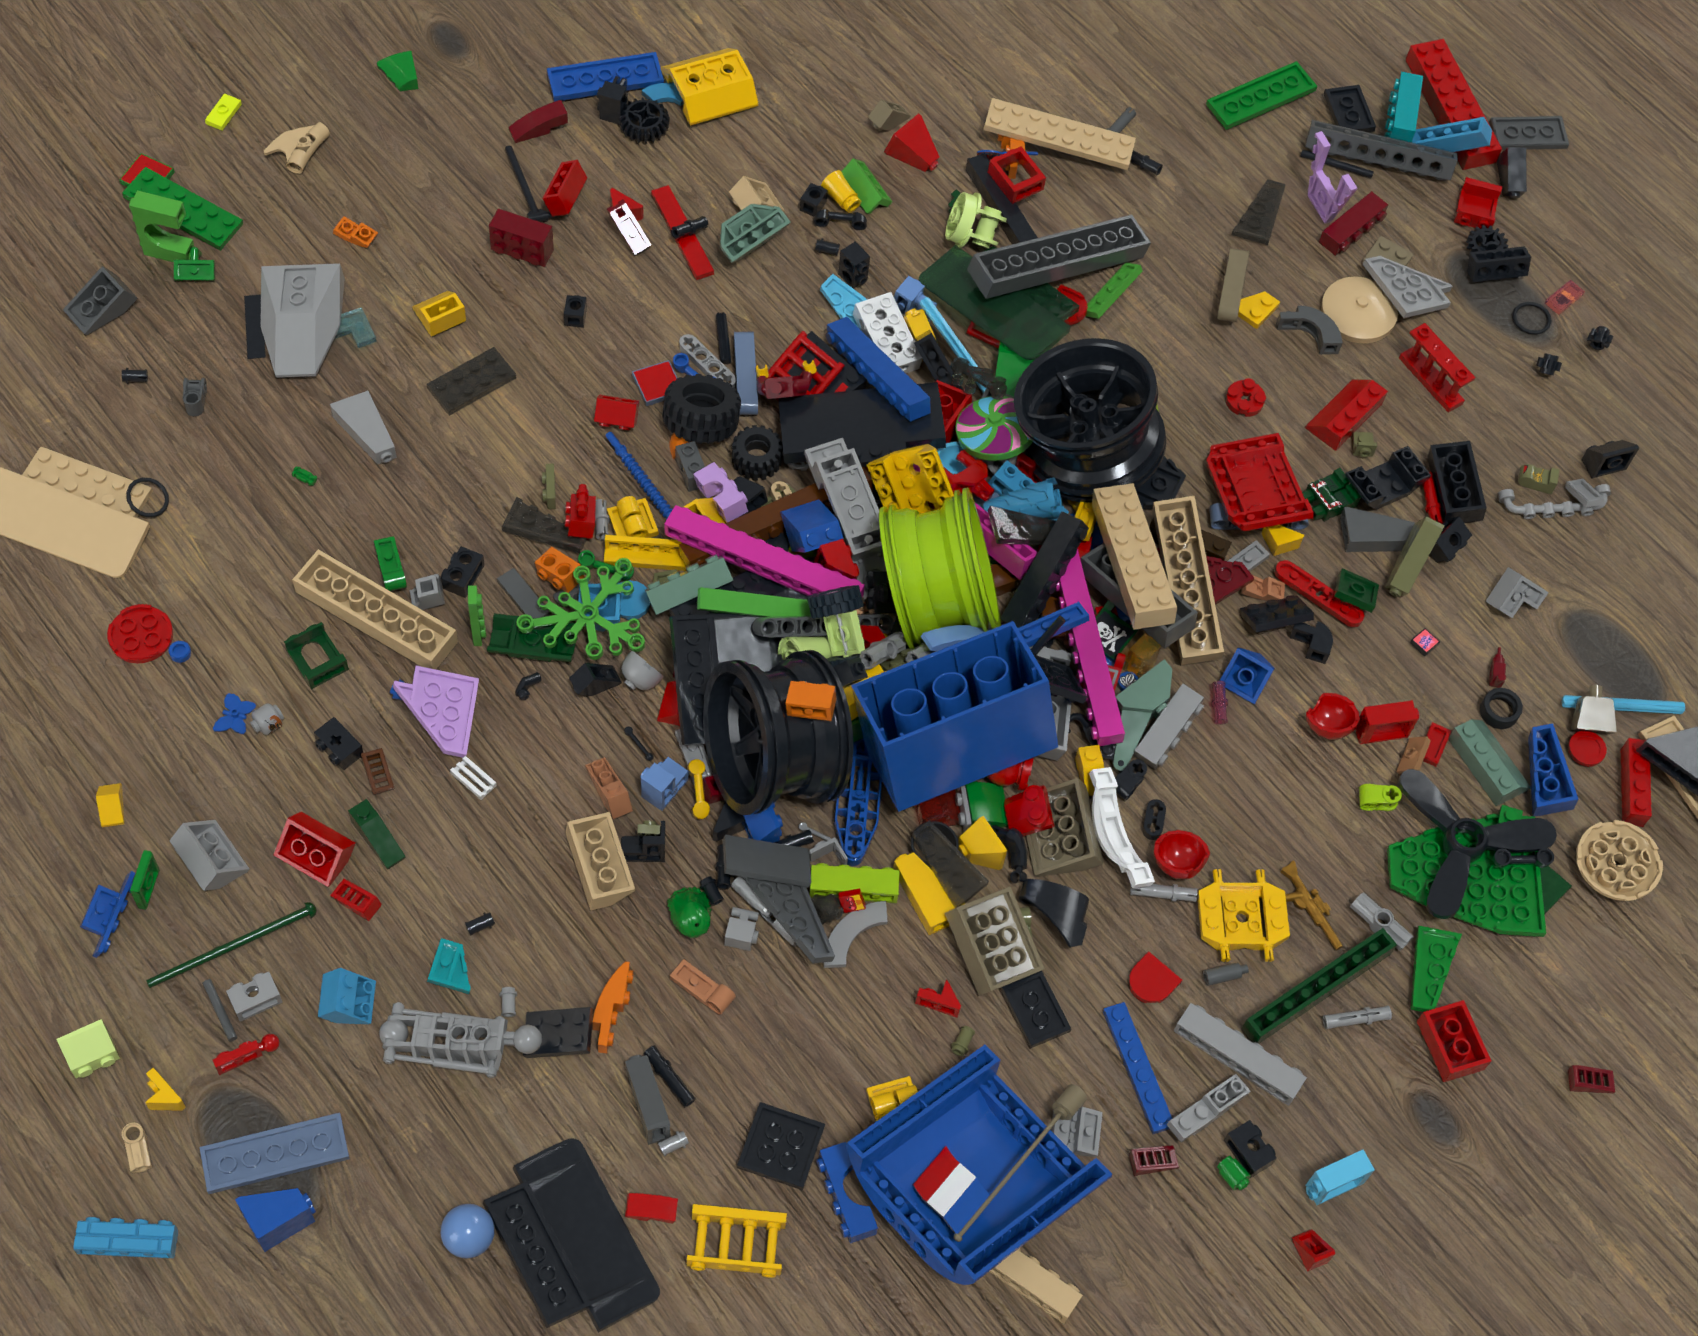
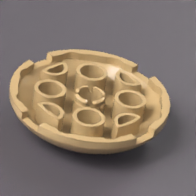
[1576,820,1663,901]

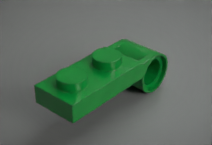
[374,536,407,591]

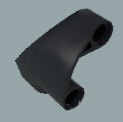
[1019,879,1089,948]

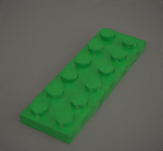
[1206,61,1317,130]
[122,167,243,251]

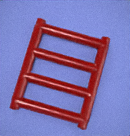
[767,331,845,402]

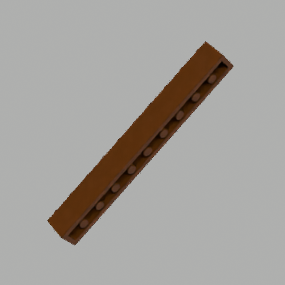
[679,467,874,567]

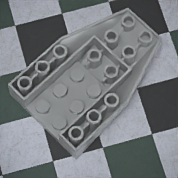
[261,264,345,378]

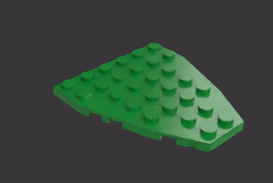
[1387,814,1546,937]

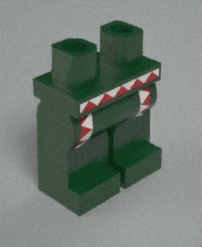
[1302,468,1362,522]

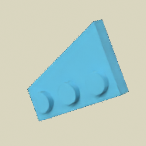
[820,274,868,328]

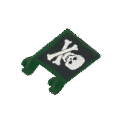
[1095,600,1139,662]

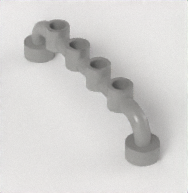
[1498,484,1611,519]

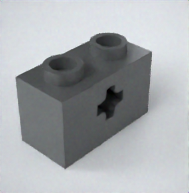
[675,441,705,492]

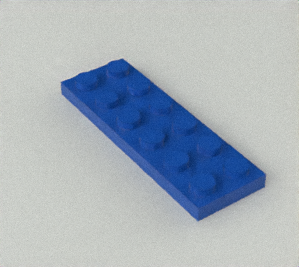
[547,52,664,102]

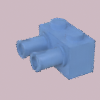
[894,276,937,322]

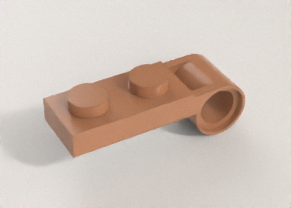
[670,959,736,1015]

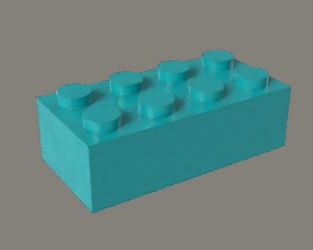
[1384,71,1423,155]

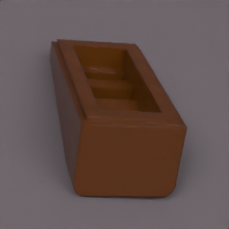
[361,748,395,795]

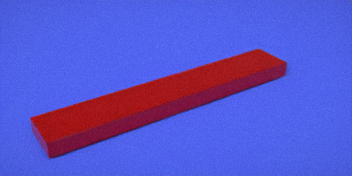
[651,185,714,280]

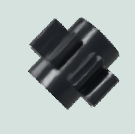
[1587,326,1614,350]
[1536,353,1562,376]

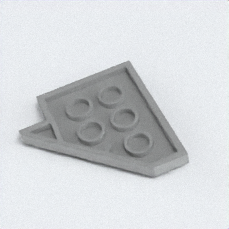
[1362,256,1453,318]

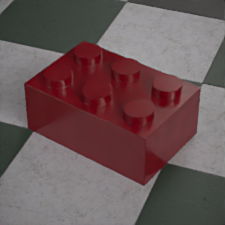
[489,209,554,267]

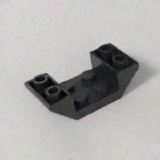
[1345,446,1431,509]

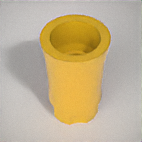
[821,170,861,213]

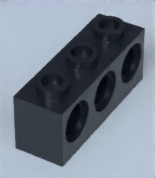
[1467,246,1531,282]

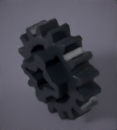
[1466,225,1509,254]

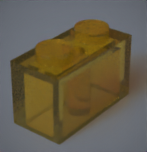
[1123,634,1161,678]

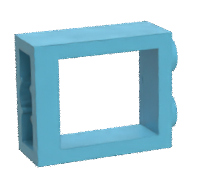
[1306,1150,1375,1205]

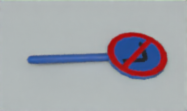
[977,150,1038,159]

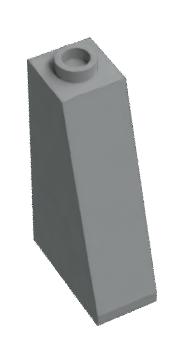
[330,391,397,465]

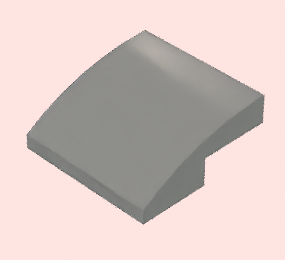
[1051,1107,1103,1157]

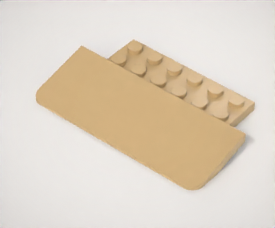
[0,447,153,578]

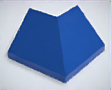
[1218,647,1275,704]

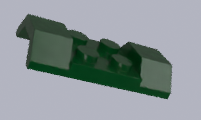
[487,613,576,662]

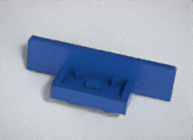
[80,871,135,958]

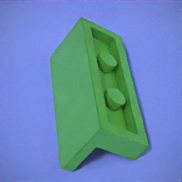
[841,158,892,214]

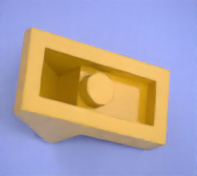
[145,1068,186,1111]

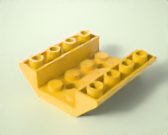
[661,48,758,126]
[866,444,954,514]

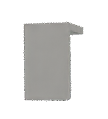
[1486,567,1549,618]

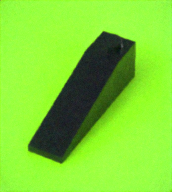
[913,330,964,390]

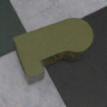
[1518,464,1560,494]

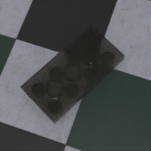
[427,347,516,416]

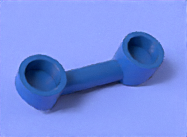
[673,353,716,378]

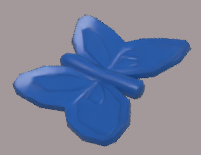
[213,693,256,734]

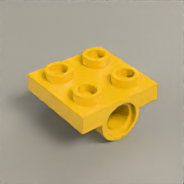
[607,496,659,544]
[866,1076,918,1121]

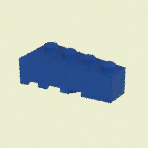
[1528,723,1578,817]

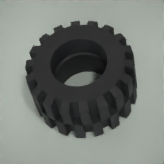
[732,425,783,481]

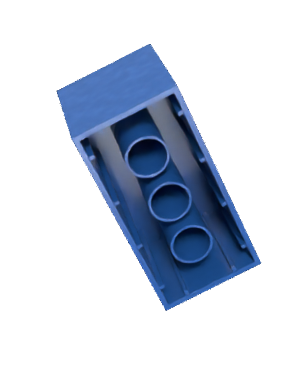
[851,621,1058,812]

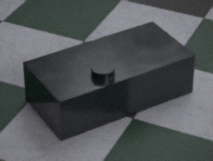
[1428,441,1487,523]

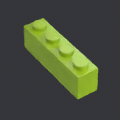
[809,863,899,903]

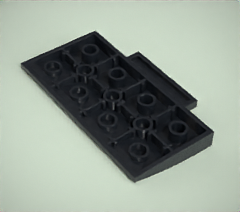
[778,382,946,467]

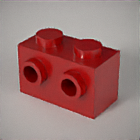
[594,394,639,430]

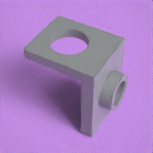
[809,837,848,865]

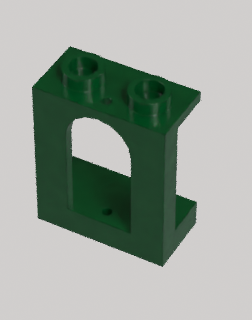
[284,622,349,690]

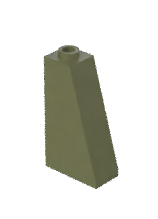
[1384,516,1445,597]

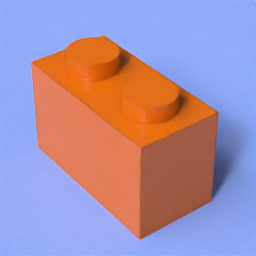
[785,681,836,721]

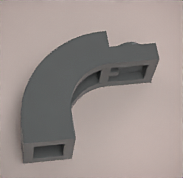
[1276,306,1343,355]

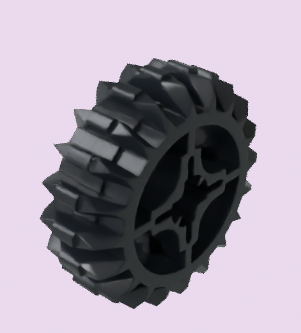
[619,97,670,144]

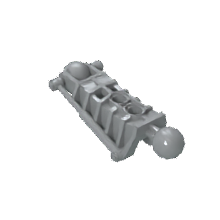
[379,1002,542,1078]

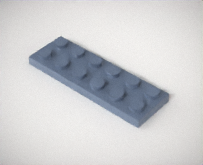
[199,1113,350,1194]

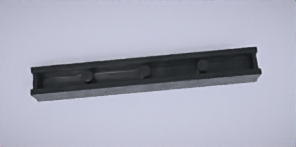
[966,153,1038,244]

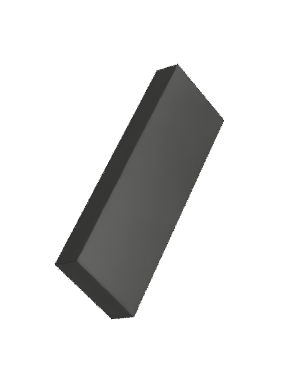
[497,568,550,618]

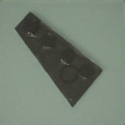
[987,506,1056,545]

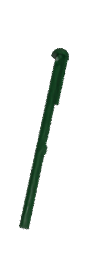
[146,902,317,988]

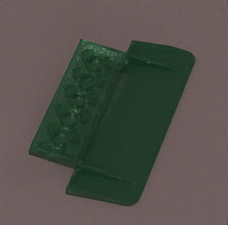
[919,245,1080,360]

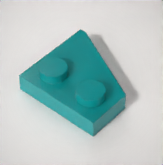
[427,938,471,994]

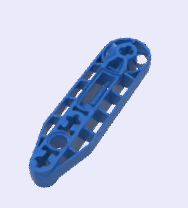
[834,739,882,866]

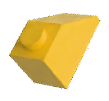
[1075,745,1104,796]

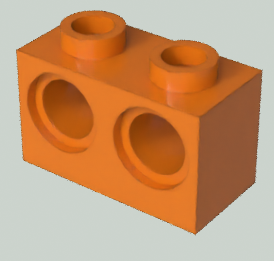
[534,547,585,593]

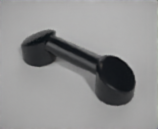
[814,209,867,230]
[1493,848,1554,868]

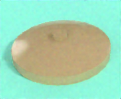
[1321,277,1398,343]

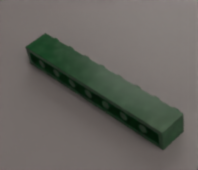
[1242,928,1397,1044]

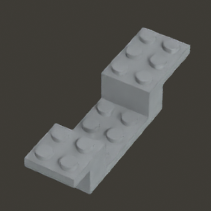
[804,438,887,602]

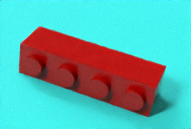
[1620,738,1652,827]

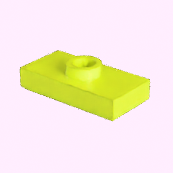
[205,94,242,131]

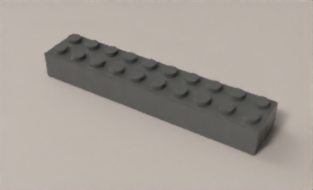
[967,215,1151,299]

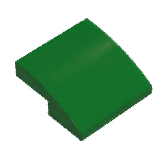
[965,782,1009,827]

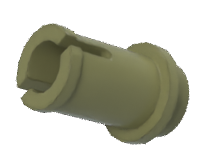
[951,1026,975,1056]

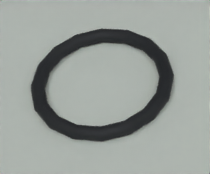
[1512,302,1552,334]
[126,477,169,517]

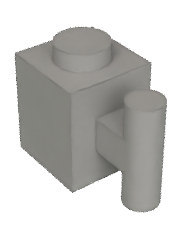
[724,907,759,951]

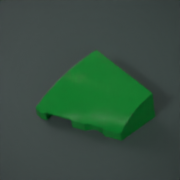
[377,51,418,92]

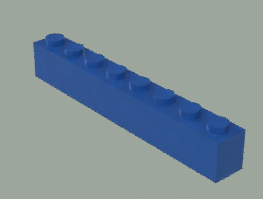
[826,317,931,422]

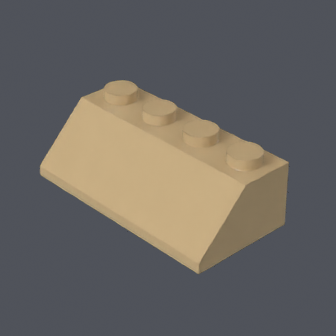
[565,812,635,911]

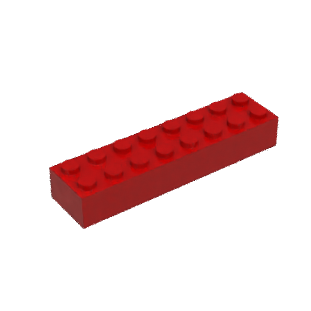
[1406,39,1502,170]

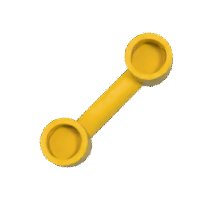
[687,759,710,820]

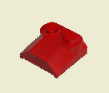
[1004,785,1055,836]

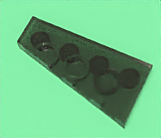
[1231,179,1286,245]
[502,497,587,554]
[912,821,989,908]

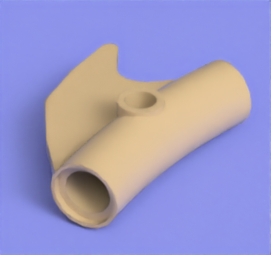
[264,122,330,174]

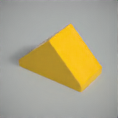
[1261,525,1304,556]
[96,783,124,827]

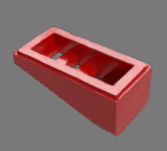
[330,879,382,921]

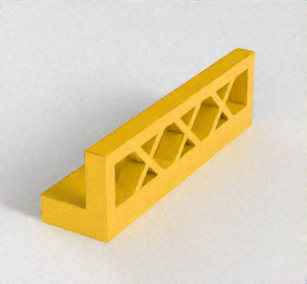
[604,535,687,571]

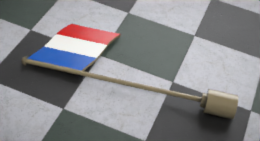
[913,1084,1087,1242]

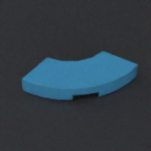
[642,83,684,106]

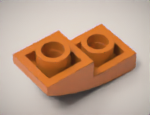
[333,216,378,248]

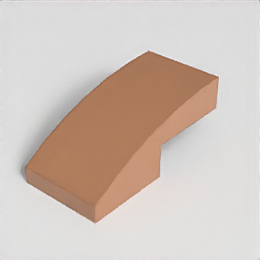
[1241,575,1285,601]

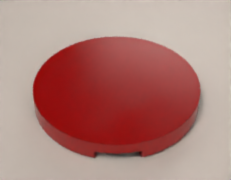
[107,604,173,664]

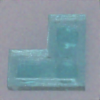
[334,307,377,348]

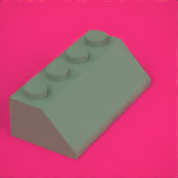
[645,554,733,615]
[1448,719,1531,806]

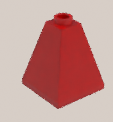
[884,113,940,172]

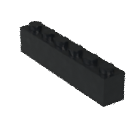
[1000,512,1089,628]

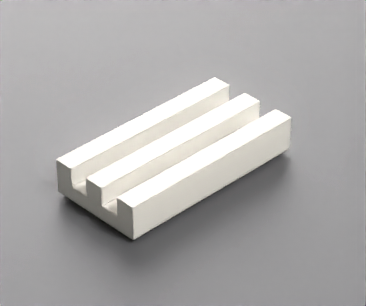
[450,756,497,800]

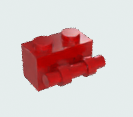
[564,484,596,539]

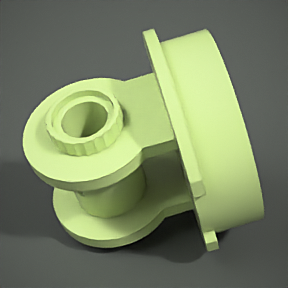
[945,192,1007,248]

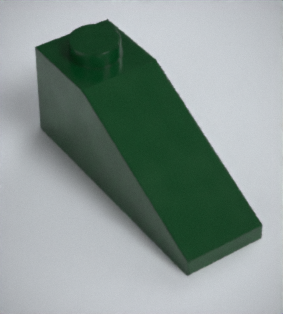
[348,799,406,870]

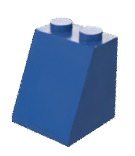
[780,499,844,553]
[235,1188,316,1252]

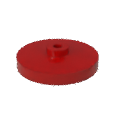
[1568,731,1607,767]

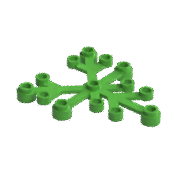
[516,558,645,660]

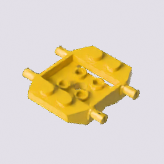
[1197,869,1290,962]

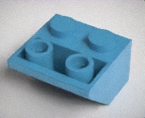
[318,968,376,1024]

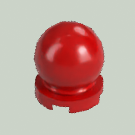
[987,757,1034,791]

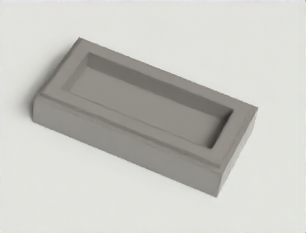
[1565,479,1605,508]

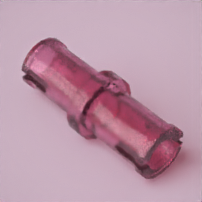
[1211,681,1228,725]

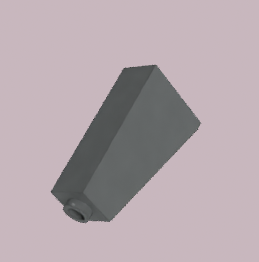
[1340,507,1415,552]
[625,1055,670,1145]

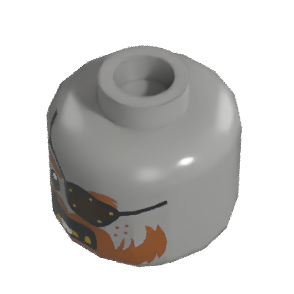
[250,703,284,735]

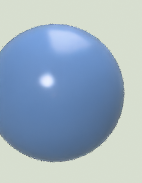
[440,1204,495,1259]

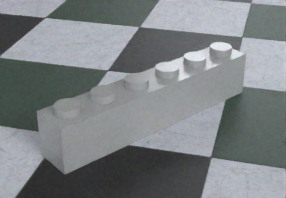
[1174,1003,1307,1106]

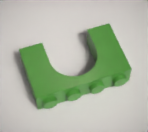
[129,190,195,262]

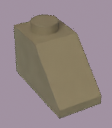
[868,99,911,131]

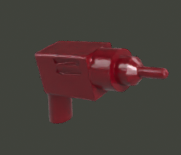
[1489,647,1506,688]

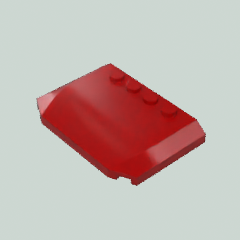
[1207,433,1314,531]

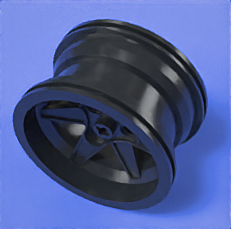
[1014,338,1167,502]
[703,650,853,815]

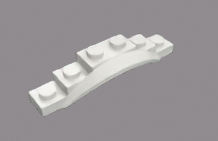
[1089,767,1155,888]

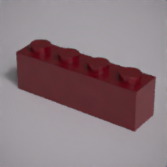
[1319,191,1388,256]

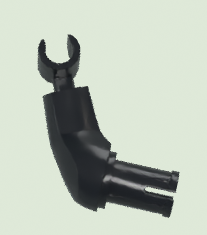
[992,825,1028,883]

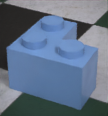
[640,757,689,811]

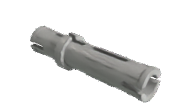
[1130,884,1197,902]
[1323,1005,1392,1029]

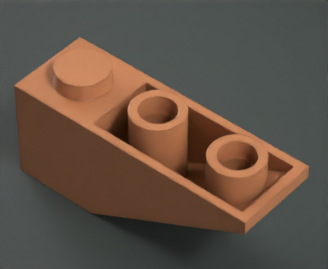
[585,757,633,819]

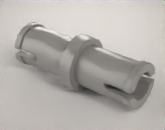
[595,499,610,540]

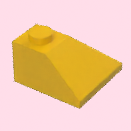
[958,816,1007,870]

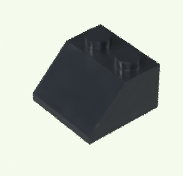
[1581,440,1639,479]

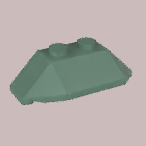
[720,204,791,263]

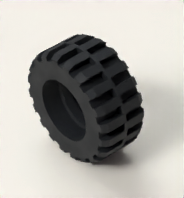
[662,374,741,444]

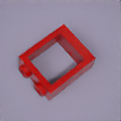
[988,146,1046,204]
[1355,700,1419,744]

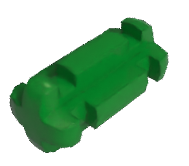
[292,466,317,486]

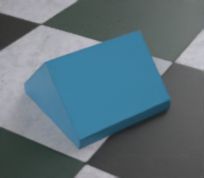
[578,582,621,632]

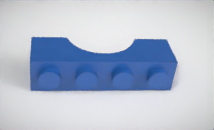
[816,1142,878,1243]

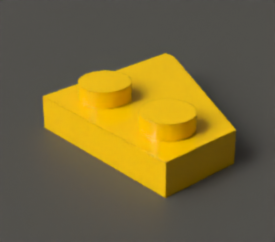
[1238,291,1280,329]

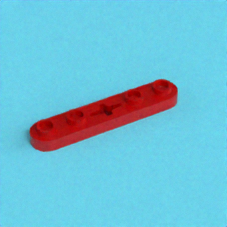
[1275,560,1364,627]

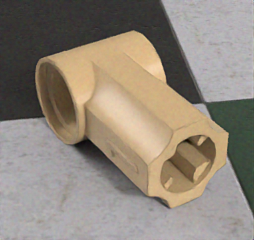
[122,1123,152,1173]

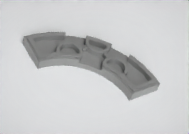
[824,901,888,968]

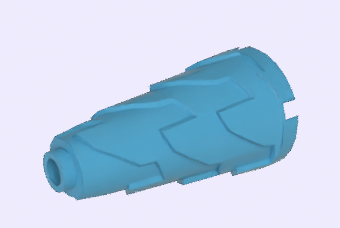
[981,477,1063,521]

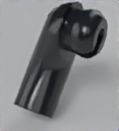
[515,672,541,700]

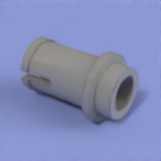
[499,987,517,1017]
[658,1131,689,1156]

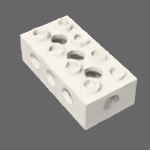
[853,292,923,373]

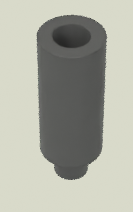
[1203,962,1249,986]

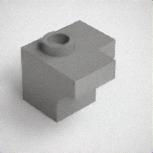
[410,574,445,610]

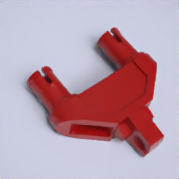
[943,450,994,501]

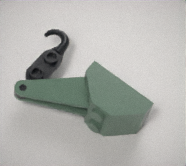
[1068,659,1172,773]

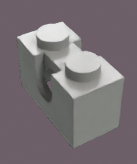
[226,972,283,1022]

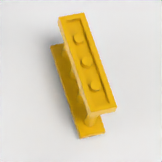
[687,1204,787,1278]

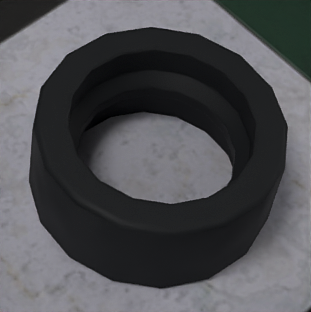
[1480,688,1523,730]

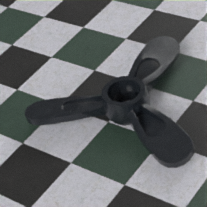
[1398,769,1557,919]

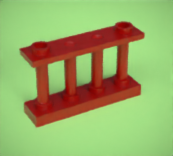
[1399,323,1476,413]

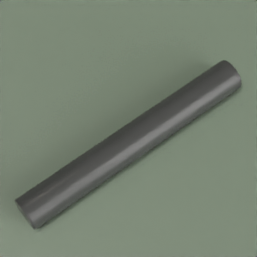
[202,979,237,1042]

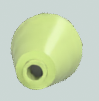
[778,636,834,662]

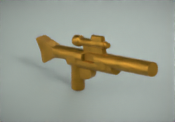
[1280,860,1343,951]

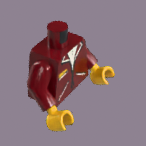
[756,360,817,399]

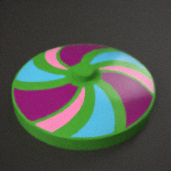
[956,396,1033,461]

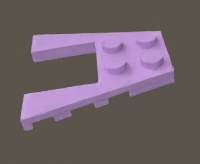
[1307,131,1357,224]

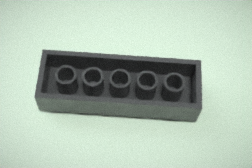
[1081,543,1198,649]

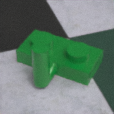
[174,247,215,281]

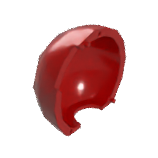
[1306,693,1360,740]
[1154,830,1210,879]

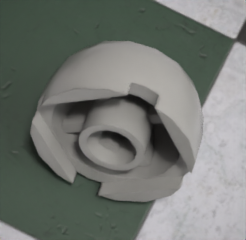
[621,651,664,690]

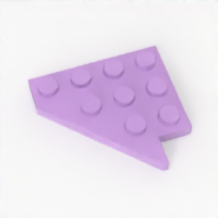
[393,666,479,758]

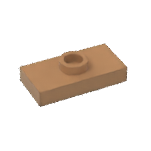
[1396,736,1431,776]

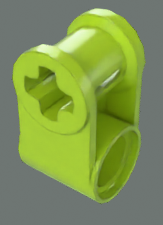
[1359,784,1402,811]

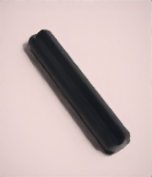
[716,312,731,364]

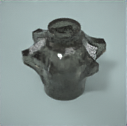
[811,894,843,925]

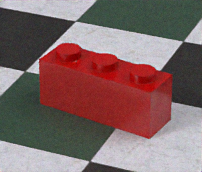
[542,160,587,216]

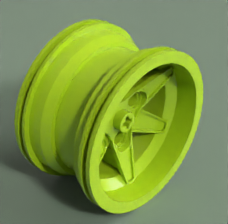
[879,487,1001,650]

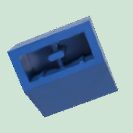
[743,804,783,843]

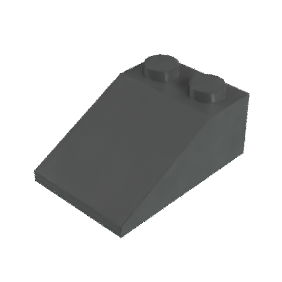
[63,266,138,335]

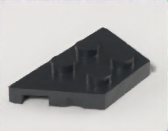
[1136,456,1186,509]

